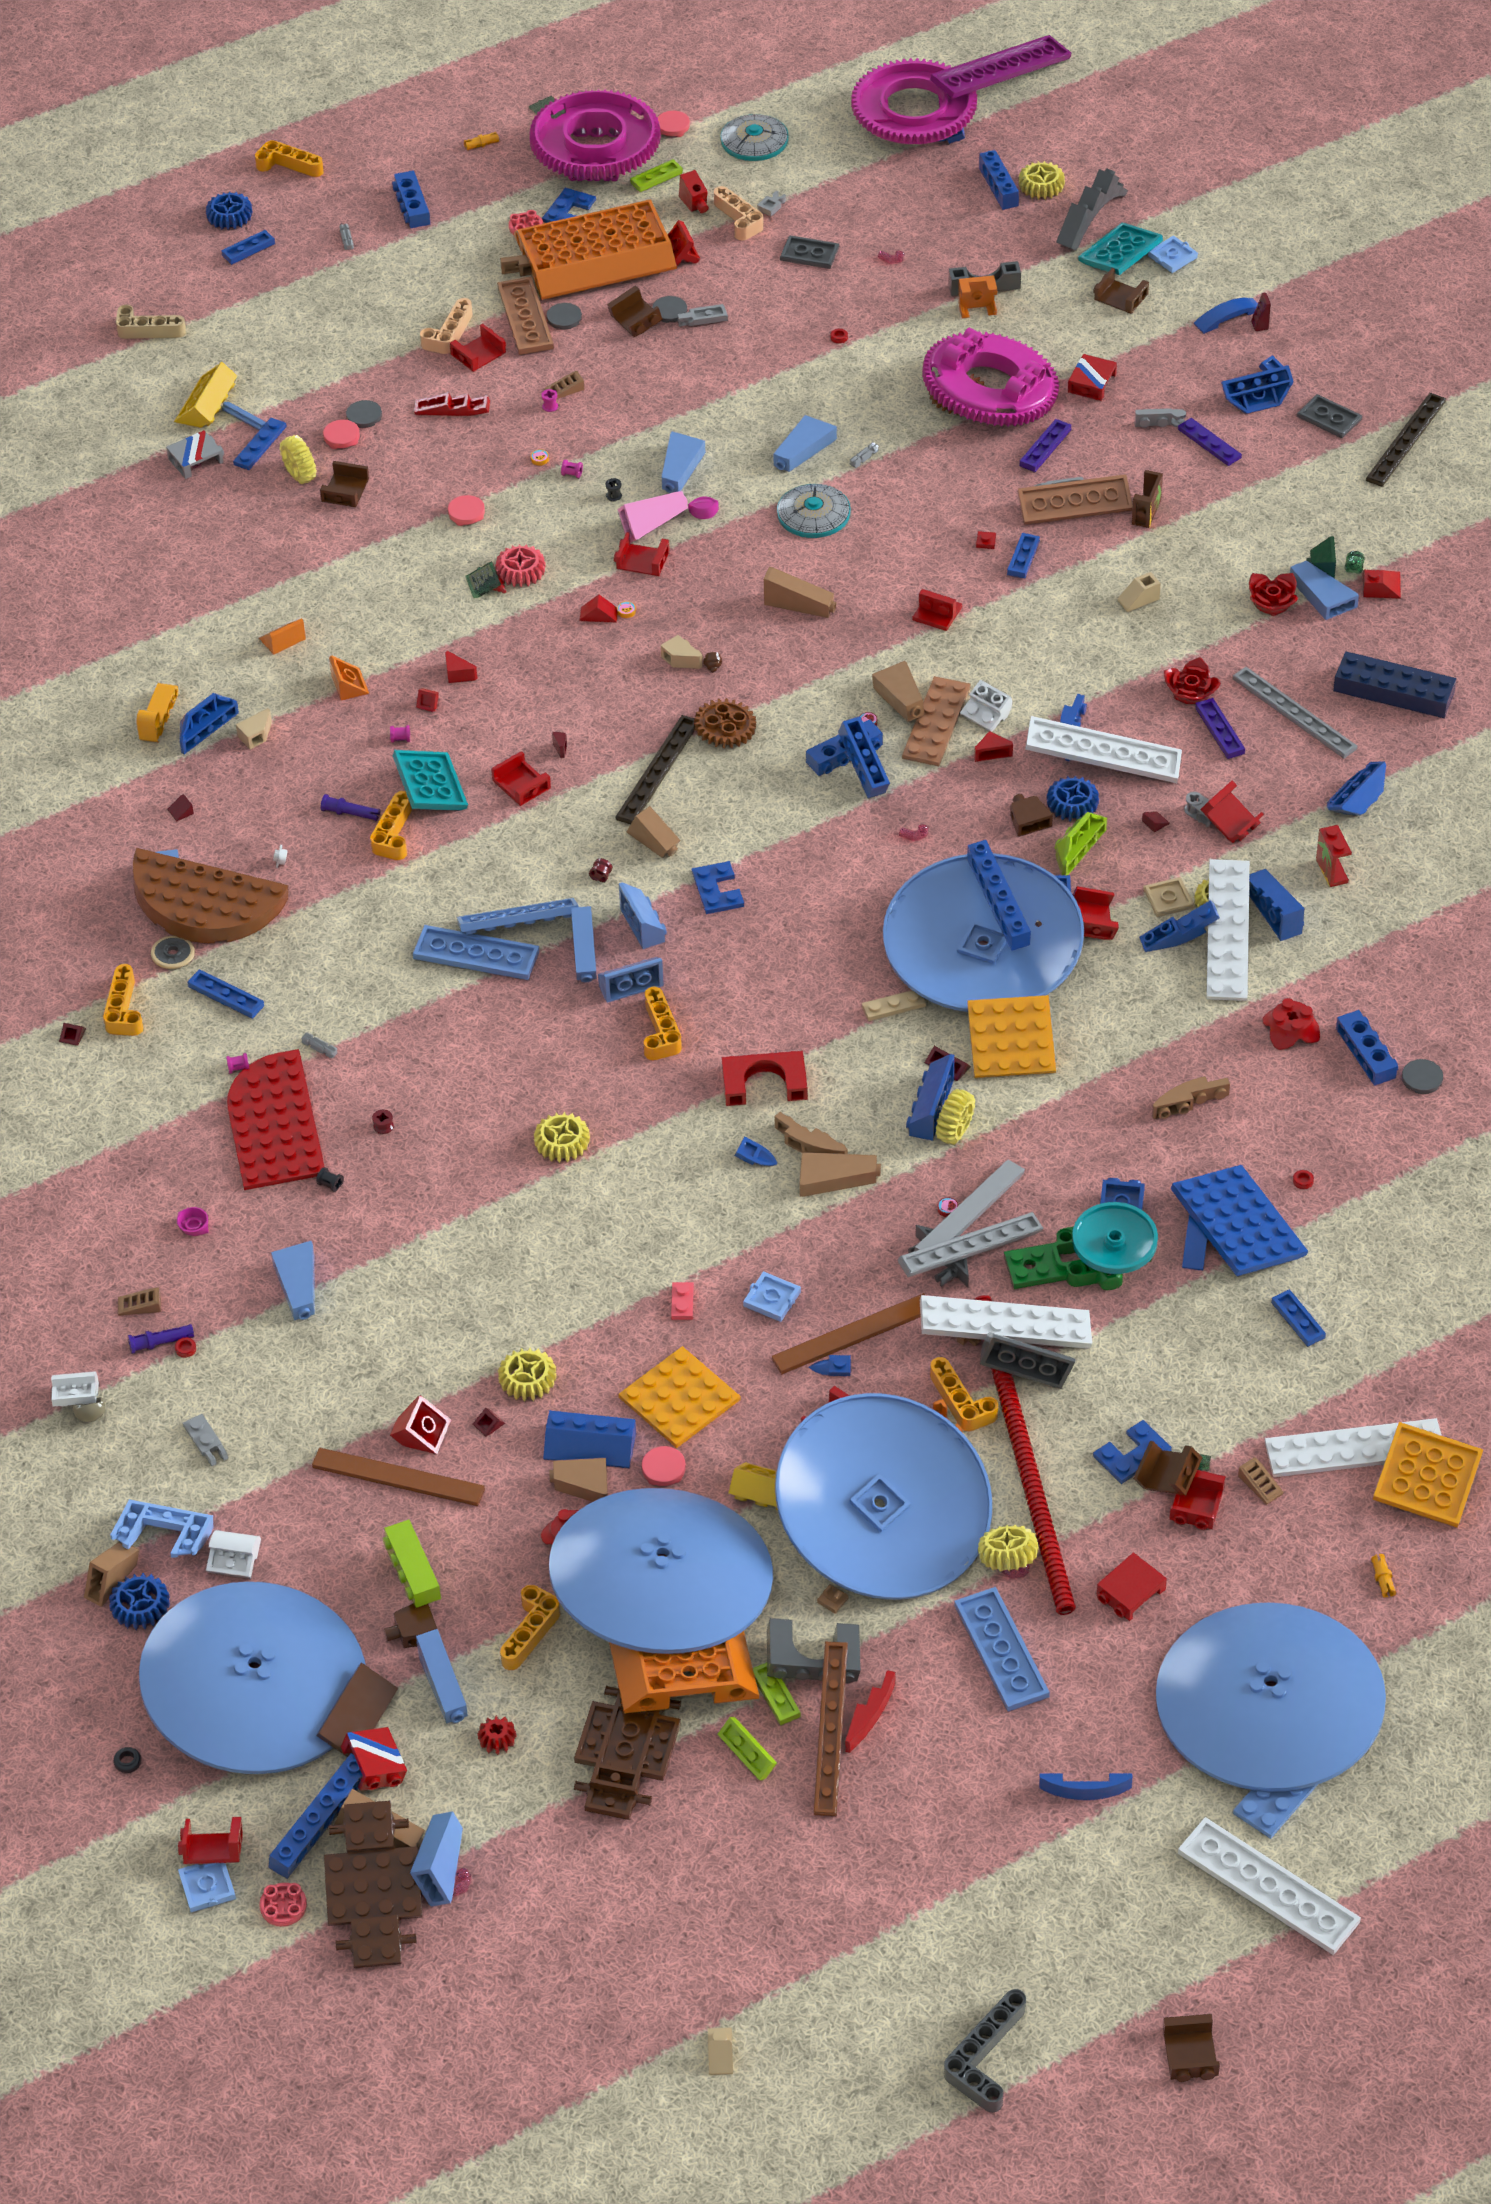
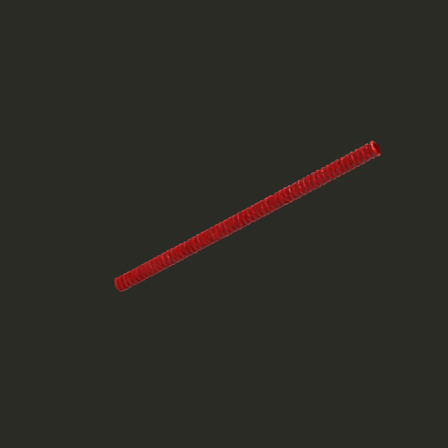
[974,1295,1076,1615]

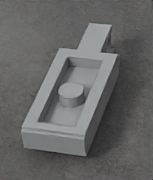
[678,304,728,327]

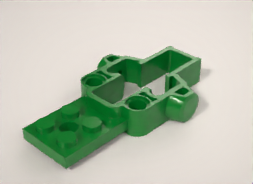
[1004,1226,1152,1291]

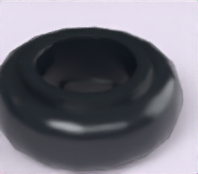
[113,1747,142,1773]

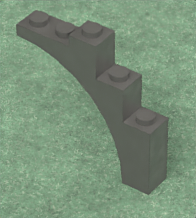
[1056,168,1128,250]

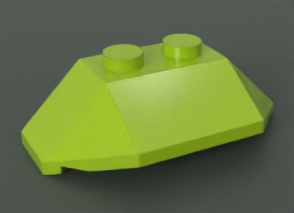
[1055,812,1107,875]

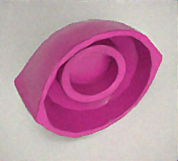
[688,496,719,519]
[177,1207,209,1236]

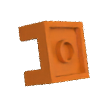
[958,275,997,319]

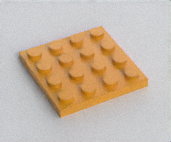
[967,995,1056,1078]
[618,1346,741,1448]
[1373,1422,1484,1528]

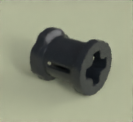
[605,478,622,501]
[316,1167,344,1192]

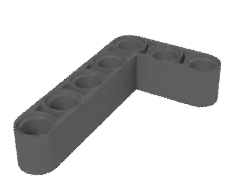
[944,1989,1026,2113]

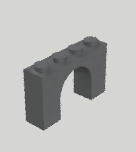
[766,1618,861,1683]

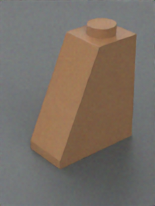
[626,806,681,858]
[549,1458,608,1502]
[84,1541,139,1607]

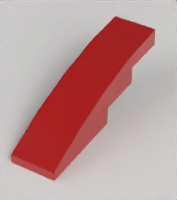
[414,393,490,416]
[845,1670,896,1753]

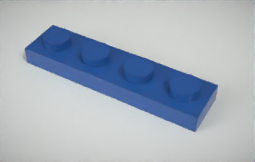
[233,418,287,470]
[187,969,264,1019]

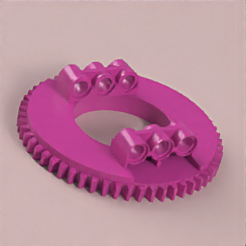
[851,58,977,144]

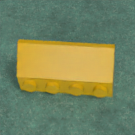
[174,362,237,428]
[729,1462,778,1511]

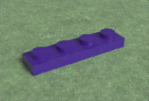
[1178,418,1242,466]
[1019,419,1071,472]
[1195,698,1245,759]

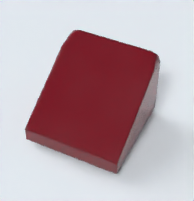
[552,732,567,758]
[168,794,194,821]
[1142,811,1170,833]
[59,1023,86,1046]
[472,1408,506,1437]

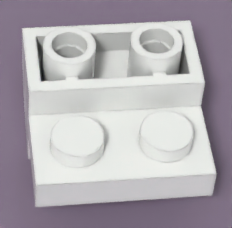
[960,680,1012,732]
[51,1371,99,1407]
[206,1530,261,1579]

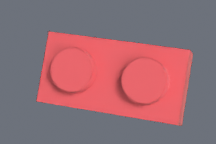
[671,1282,694,1320]

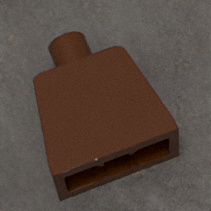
[1010,794,1053,837]
[384,1603,437,1648]

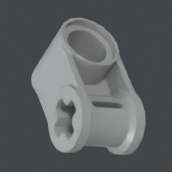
[1184,792,1212,827]

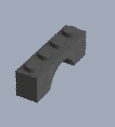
[948,261,1021,296]

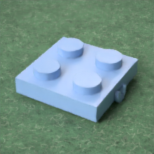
[1148,236,1198,273]
[743,1271,801,1322]
[178,1863,236,1913]

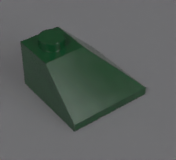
[1306,536,1336,579]

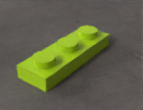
[630,159,683,192]
[753,1662,801,1726]
[717,1717,777,1780]

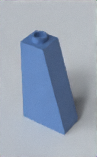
[773,415,837,472]
[662,431,706,493]
[1290,561,1359,620]
[571,906,597,982]
[271,1241,315,1320]
[416,1629,468,1724]
[410,1811,463,1907]

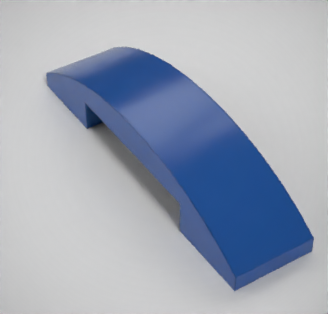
[1194,298,1258,334]
[1182,1214,1208,1271]
[1039,1773,1133,1800]

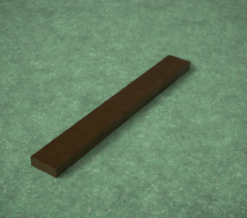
[1366,393,1446,487]
[615,715,695,825]

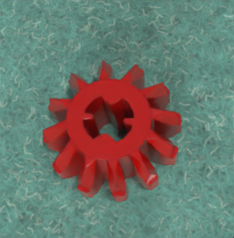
[477,1715,517,1755]

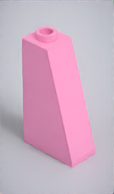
[617,491,688,544]

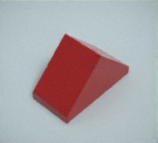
[579,594,618,623]
[445,650,478,683]
[974,731,1013,762]

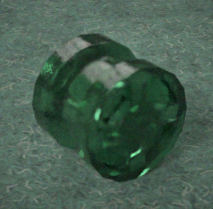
[1345,551,1365,574]

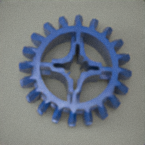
[206,192,253,231]
[1046,775,1099,822]
[109,1573,170,1630]

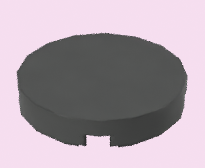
[652,296,687,323]
[547,303,582,330]
[346,400,382,428]
[1402,1059,1443,1094]

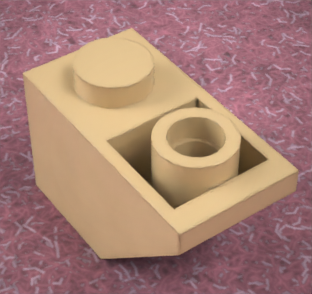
[1118,572,1161,612]
[661,635,703,669]
[236,708,272,749]

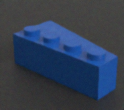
[1249,869,1305,941]

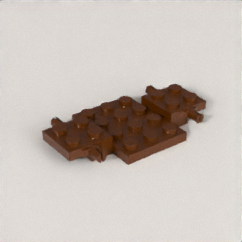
[574,1685,682,1820]
[324,1800,423,1968]

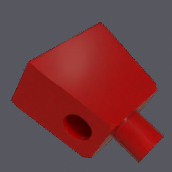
[679,170,709,213]

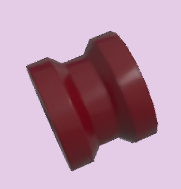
[589,858,613,883]
[372,1109,394,1134]

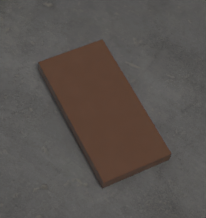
[316,1662,398,1757]

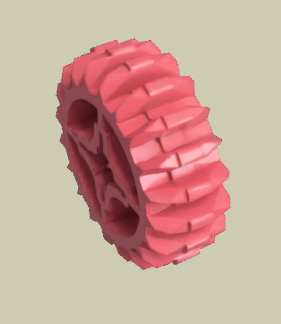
[495,544,546,588]

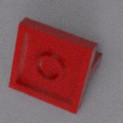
[668,220,700,267]
[912,589,962,631]

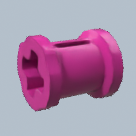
[541,389,558,412]
[561,459,583,478]
[390,725,410,743]
[226,1053,249,1074]

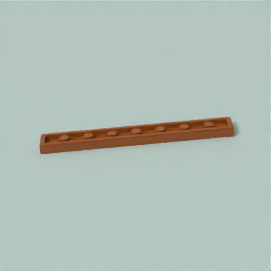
[772,1293,926,1375]
[312,1447,485,1506]
[813,1641,848,1816]

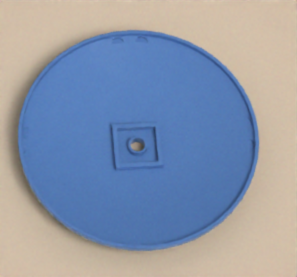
[883,853,1084,1012]
[775,1393,992,1600]
[549,1488,773,1654]
[139,1582,365,1774]
[1156,1603,1386,1792]

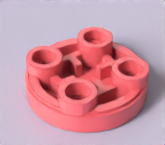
[658,111,690,137]
[509,210,543,235]
[323,420,360,449]
[448,495,485,526]
[642,1446,686,1486]
[260,1883,307,1927]

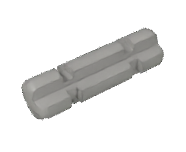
[339,223,354,250]
[850,442,879,468]
[301,1033,338,1058]

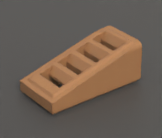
[544,371,585,399]
[118,1287,161,1316]
[1238,1457,1284,1505]

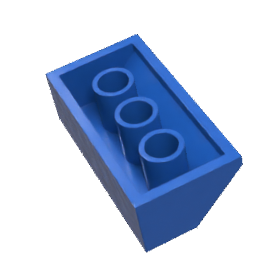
[906,1054,955,1141]
[543,1410,636,1469]

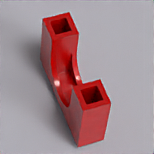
[721,1051,808,1106]

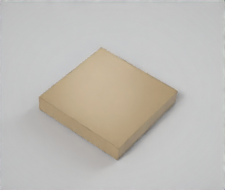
[1143,877,1194,917]

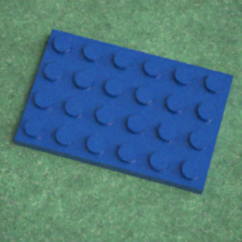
[1171,1165,1308,1276]

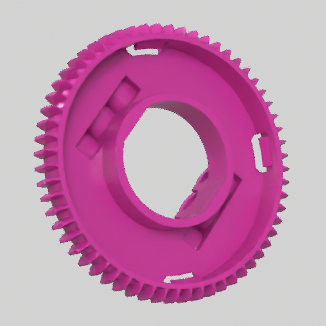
[529,88,661,181]
[922,327,1059,427]

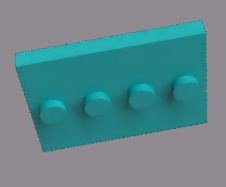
[1078,222,1163,275]
[392,750,468,811]

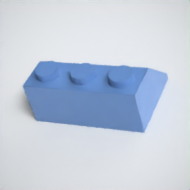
[619,883,667,949]
[598,957,664,1003]

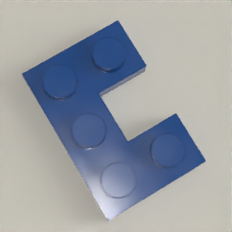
[542,188,596,223]
[692,861,744,914]
[1093,1420,1172,1484]

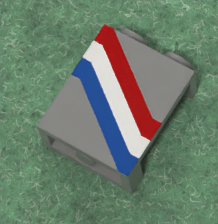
[166,430,224,479]

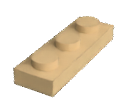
[862,990,926,1021]

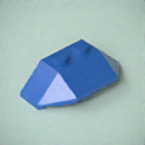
[1221,365,1294,414]
[180,693,239,755]
[1327,761,1386,816]

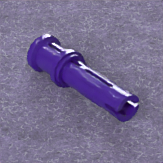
[320,794,381,821]
[128,1324,194,1354]

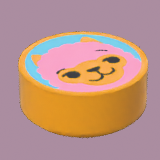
[531,449,549,466]
[617,601,636,618]

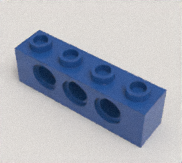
[979,150,1019,210]
[392,170,431,229]
[838,716,890,798]
[806,719,883,776]
[1336,1010,1398,1086]

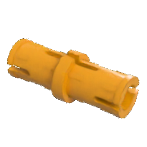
[464,131,499,151]
[1371,1554,1396,1598]

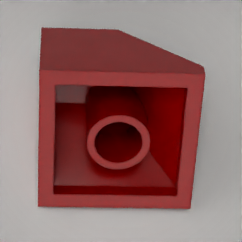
[1363,569,1401,599]
[390,1395,451,1454]

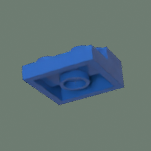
[1100,1178,1145,1210]

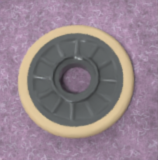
[151,936,195,969]

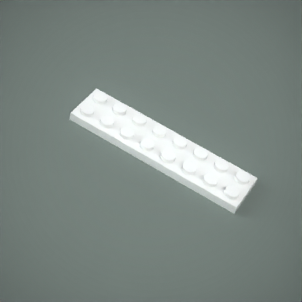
[1025,716,1182,783]
[1207,859,1250,1001]
[920,1295,1092,1349]
[1265,1418,1442,1477]
[1178,1817,1361,1955]

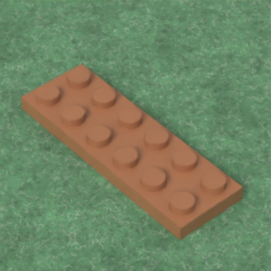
[497,276,554,355]
[1017,474,1133,525]
[902,676,971,766]

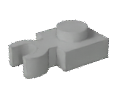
[757,191,786,216]

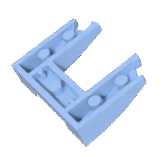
[110,1499,213,1558]

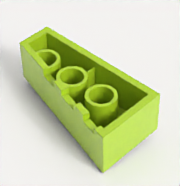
[382,1519,441,1608]

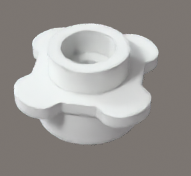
[273,845,287,868]

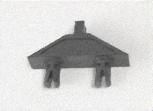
[908,1225,969,1288]

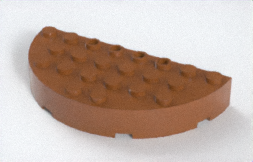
[133,848,289,944]

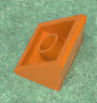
[259,618,306,655]
[329,655,369,701]

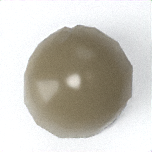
[72,1397,105,1423]

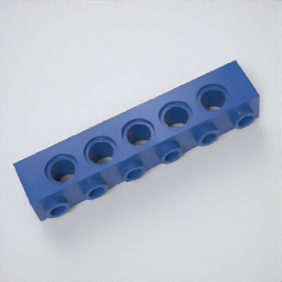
[967,840,1031,951]
[268,1753,363,1879]

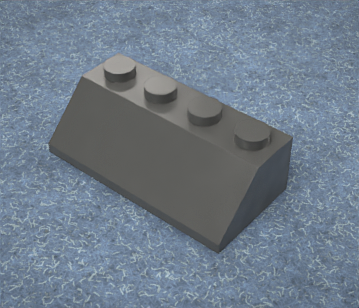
[980,1332,1076,1389]

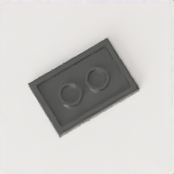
[780,235,840,269]
[1297,394,1362,438]

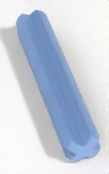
[222,402,266,430]

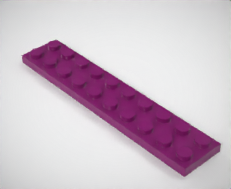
[930,35,1072,98]

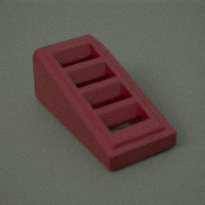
[1251,292,1271,331]

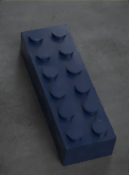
[1333,651,1457,719]

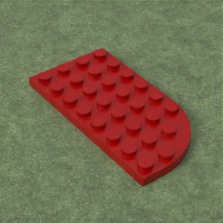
[227,1049,325,1190]

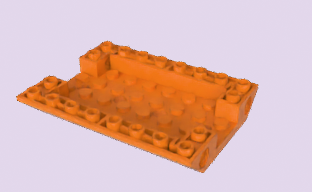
[514,199,677,300]
[609,1554,759,1713]

